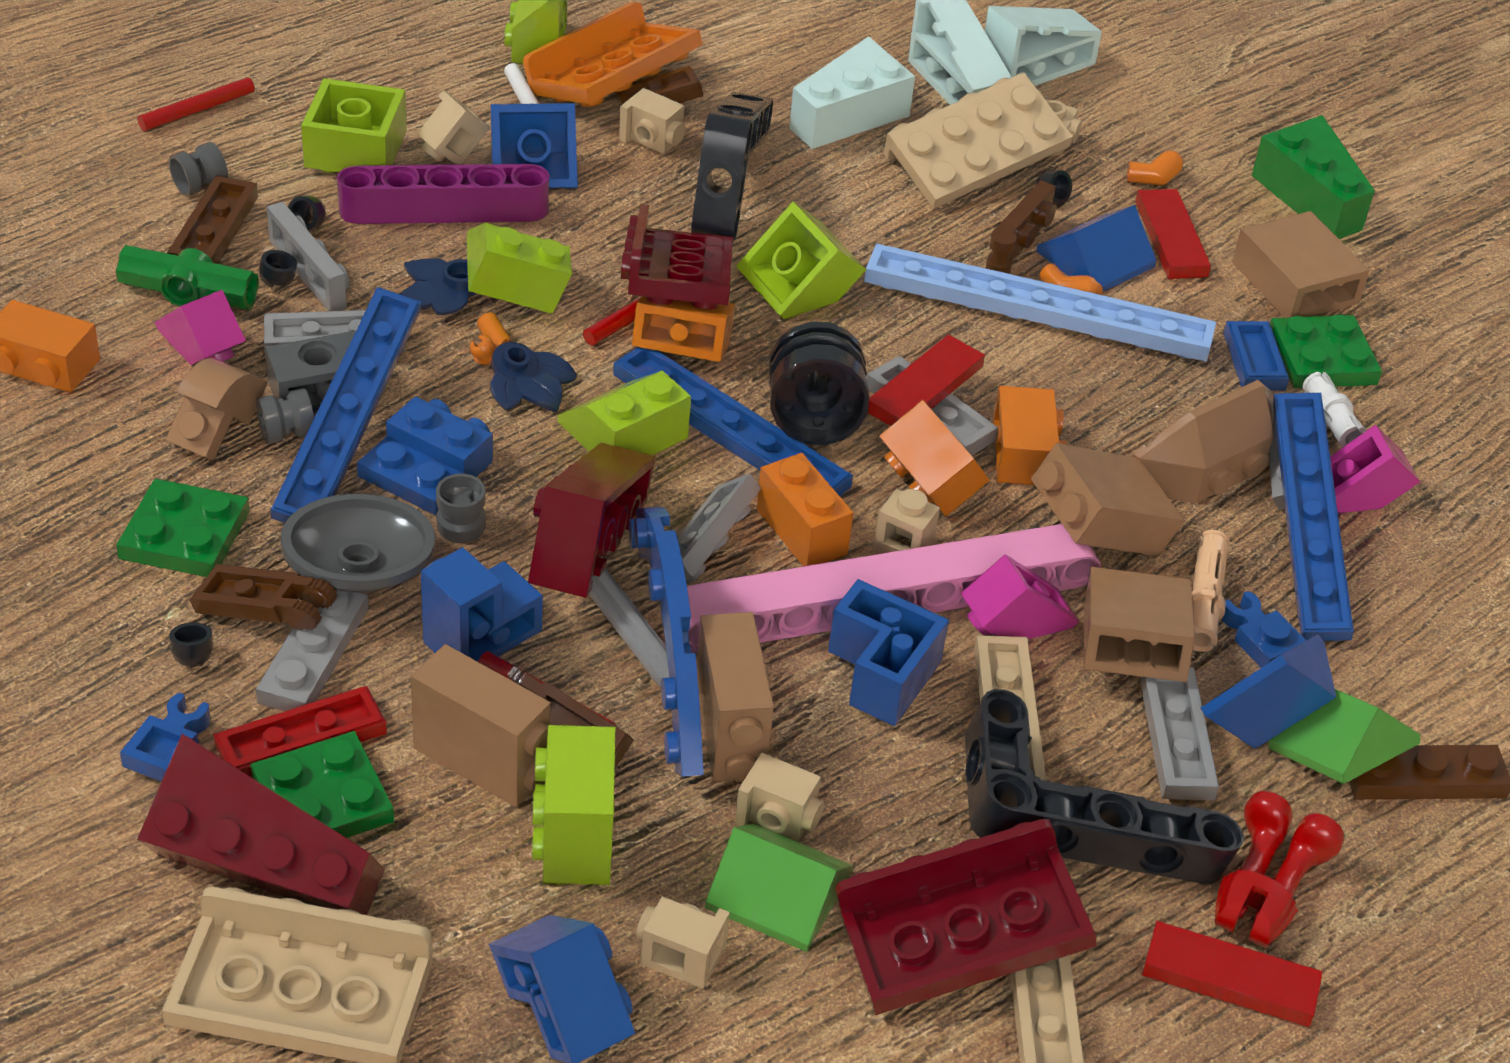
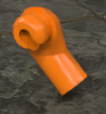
[1126,150,1183,186]
[1039,264,1103,295]
[469,312,511,366]

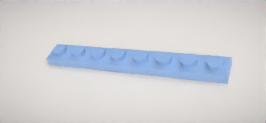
[864,243,1216,362]

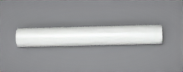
[504,63,539,104]

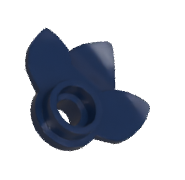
[400,258,477,315]
[490,342,576,412]

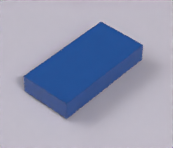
[1224,321,1289,391]

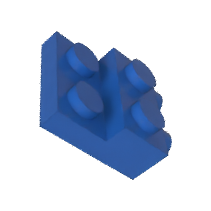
[357,396,493,516]

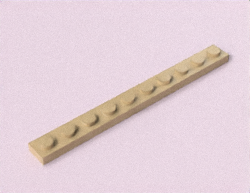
[974,635,1084,1063]

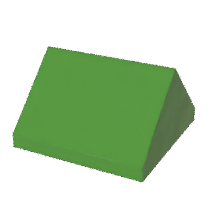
[1268,689,1420,784]
[705,824,853,952]

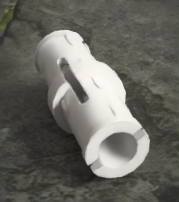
[1303,372,1367,448]

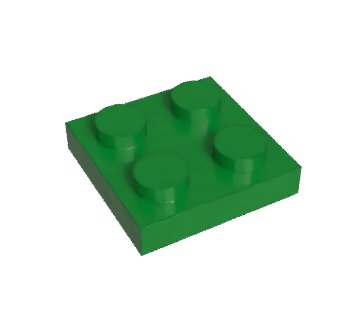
[1270,315,1382,389]
[116,478,250,577]
[251,731,394,838]

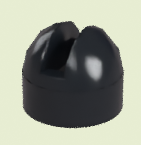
[1036,170,1072,204]
[288,195,326,230]
[259,250,297,288]
[169,622,213,668]

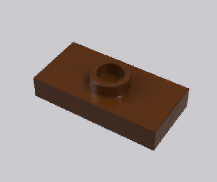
[615,66,704,106]

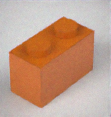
[631,296,735,362]
[0,299,100,393]
[993,386,1067,485]
[879,400,990,517]
[756,453,854,567]

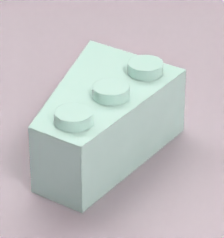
[908,0,1012,105]
[985,6,1102,86]
[789,37,915,149]

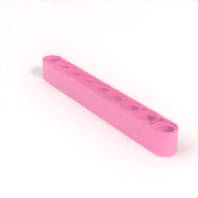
[687,524,1101,653]

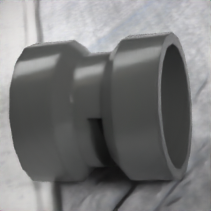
[168,142,228,196]
[256,388,314,444]
[436,474,486,543]

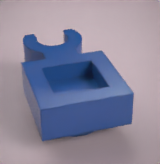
[1222,591,1307,668]
[120,693,211,781]

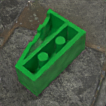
[1251,115,1375,239]

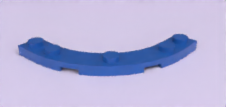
[629,507,704,777]

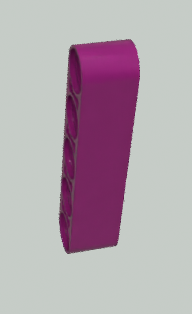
[337,164,549,224]

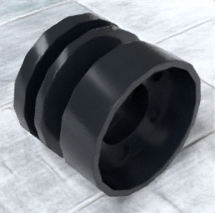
[769,321,869,445]

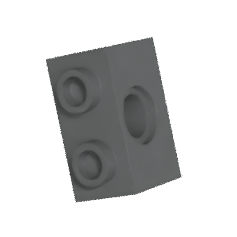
[265,331,356,412]

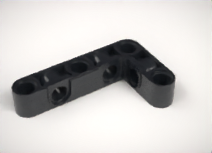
[691,92,773,242]
[965,689,1244,884]

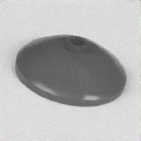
[281,494,435,592]

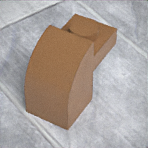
[165,358,268,461]

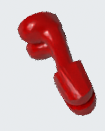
[1214,791,1345,948]

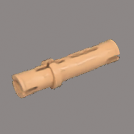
[1192,530,1230,652]

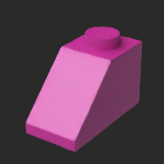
[154,290,246,365]
[1330,424,1420,513]
[961,554,1079,639]

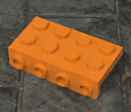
[523,2,703,107]

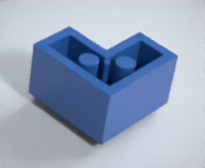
[421,547,543,662]
[828,579,949,726]
[489,915,635,1063]

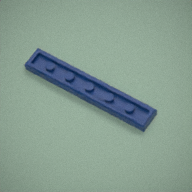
[271,287,421,523]
[613,347,853,496]
[1272,392,1354,641]

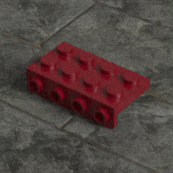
[620,204,733,309]
[835,819,1097,1015]

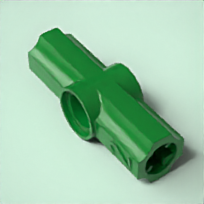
[116,245,259,311]

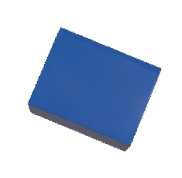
[490,103,578,189]
[1036,205,1157,292]
[1201,634,1336,749]

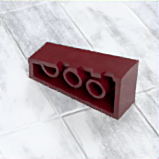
[528,443,656,598]
[137,733,385,915]

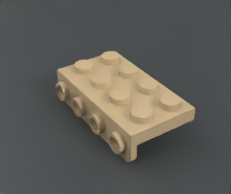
[884,72,1073,209]
[162,886,433,1063]

